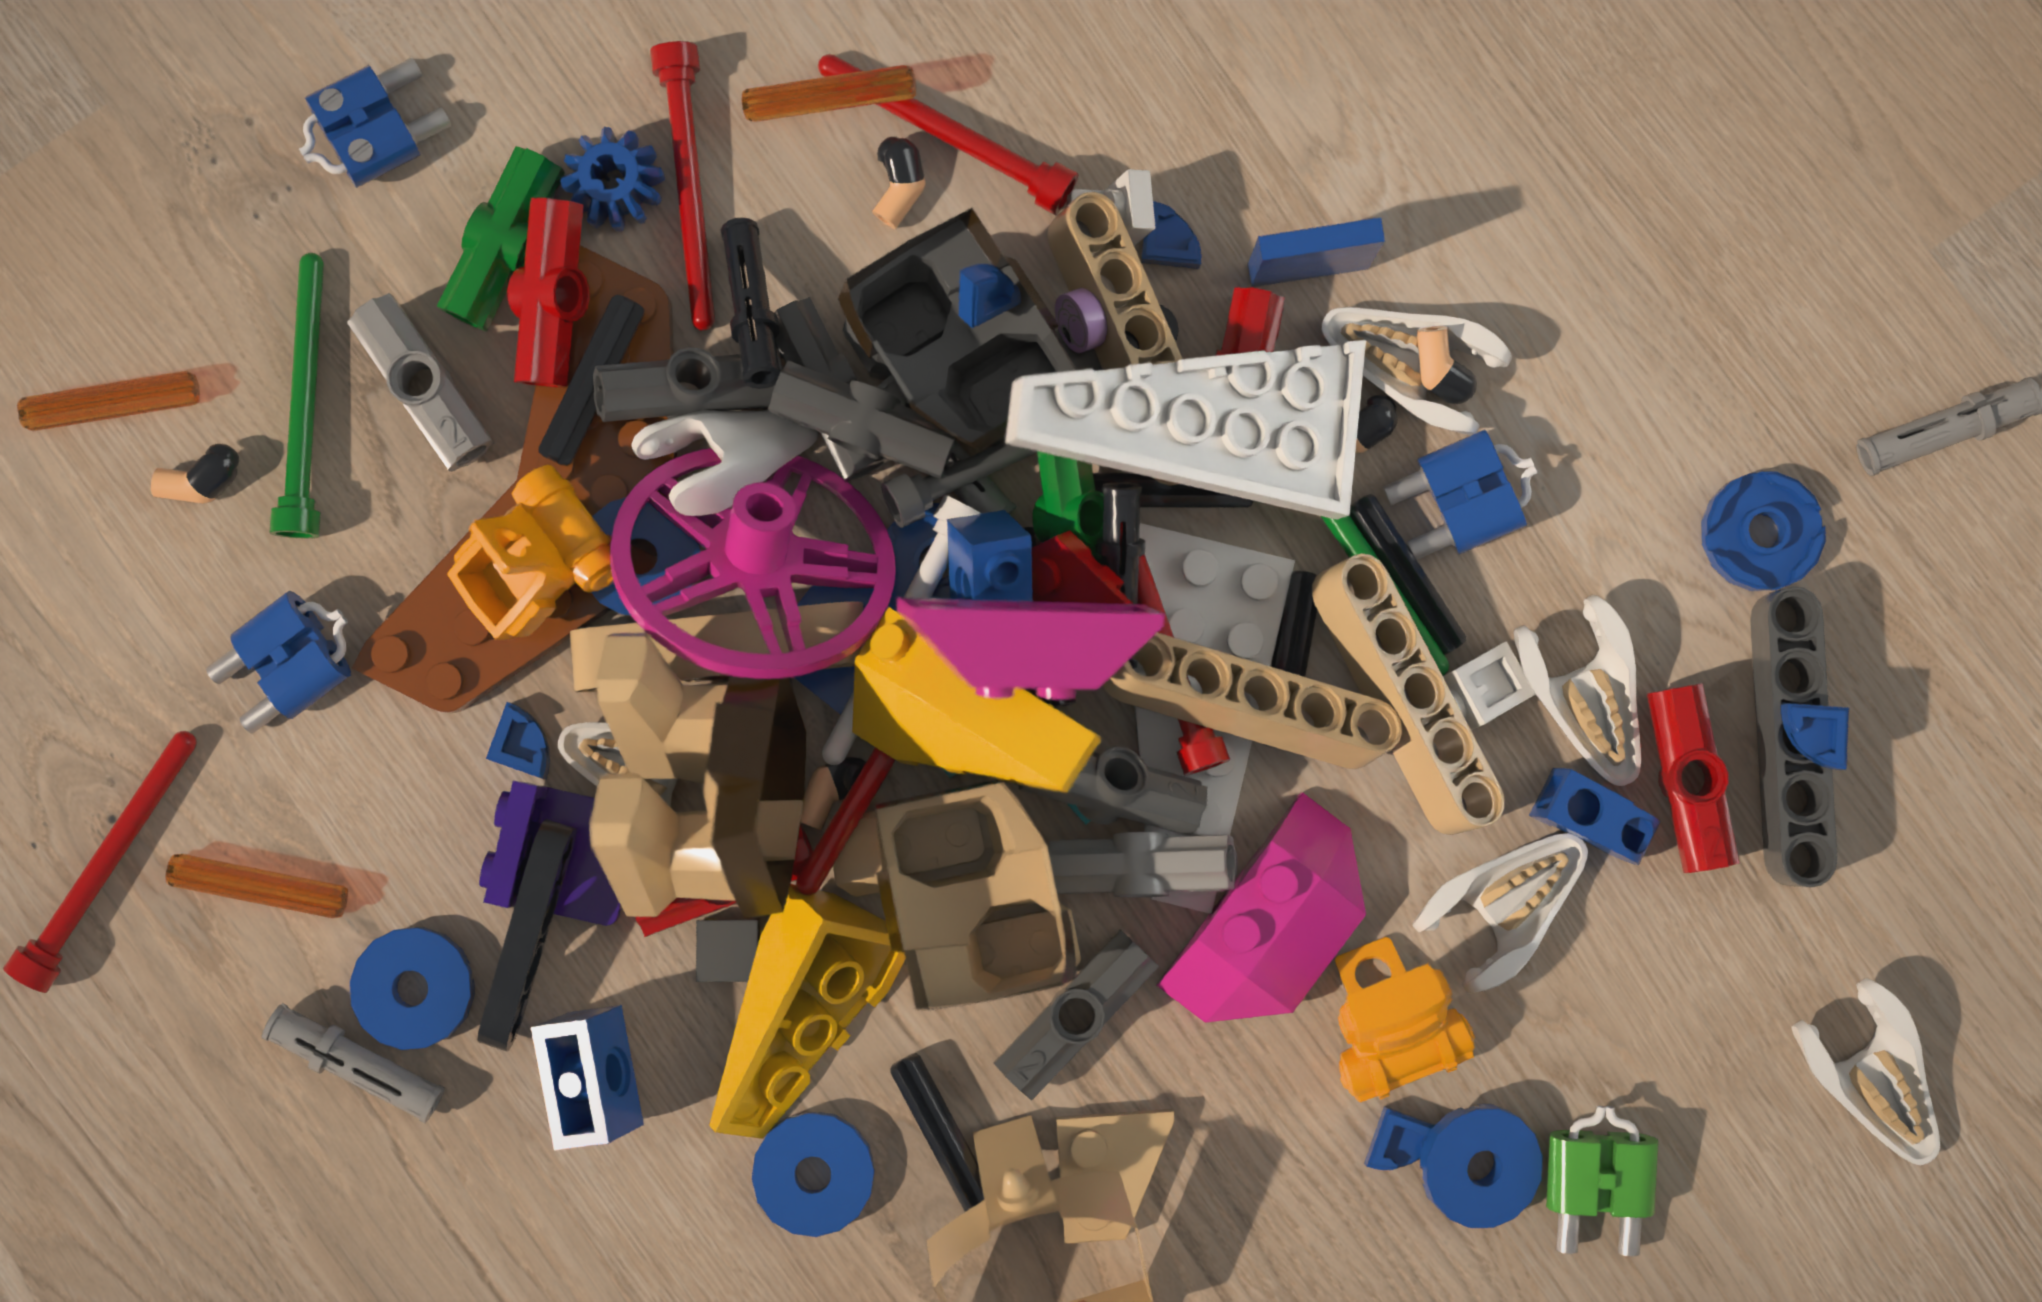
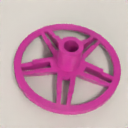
[610,448,896,679]

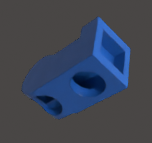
[1529,768,1661,865]

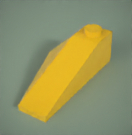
[852,607,1101,793]
[709,884,906,1139]

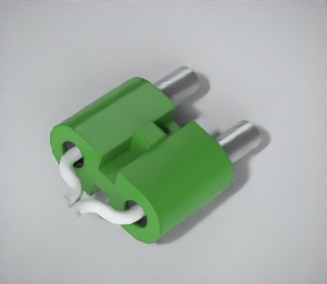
[1546,1106,1658,1256]

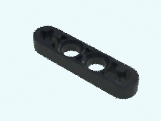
[477,819,577,1051]

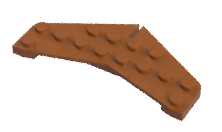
[352,245,678,713]

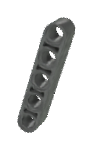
[1750,586,1838,888]

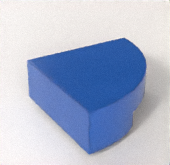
[1141,201,1202,269]
[959,264,1021,328]
[486,702,550,779]
[1781,704,1849,770]
[1364,1106,1435,1170]

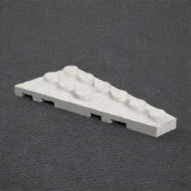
[1133,523,1295,914]

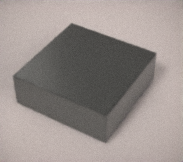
[696,920,760,982]

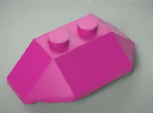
[897,598,1164,699]
[1156,792,1366,1023]

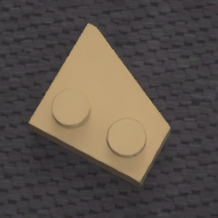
[1056,1109,1175,1244]

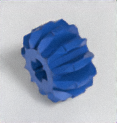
[561,126,665,232]

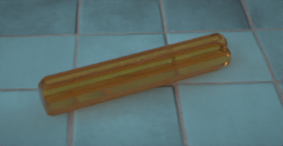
[741,65,917,122]
[17,371,200,431]
[165,854,348,918]

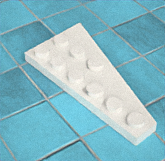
[1005,340,1366,520]

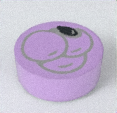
[1055,288,1107,353]

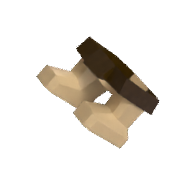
[590,633,806,918]
[833,780,1081,1010]

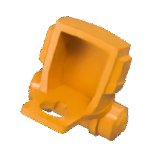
[447,464,614,640]
[1335,937,1475,1102]

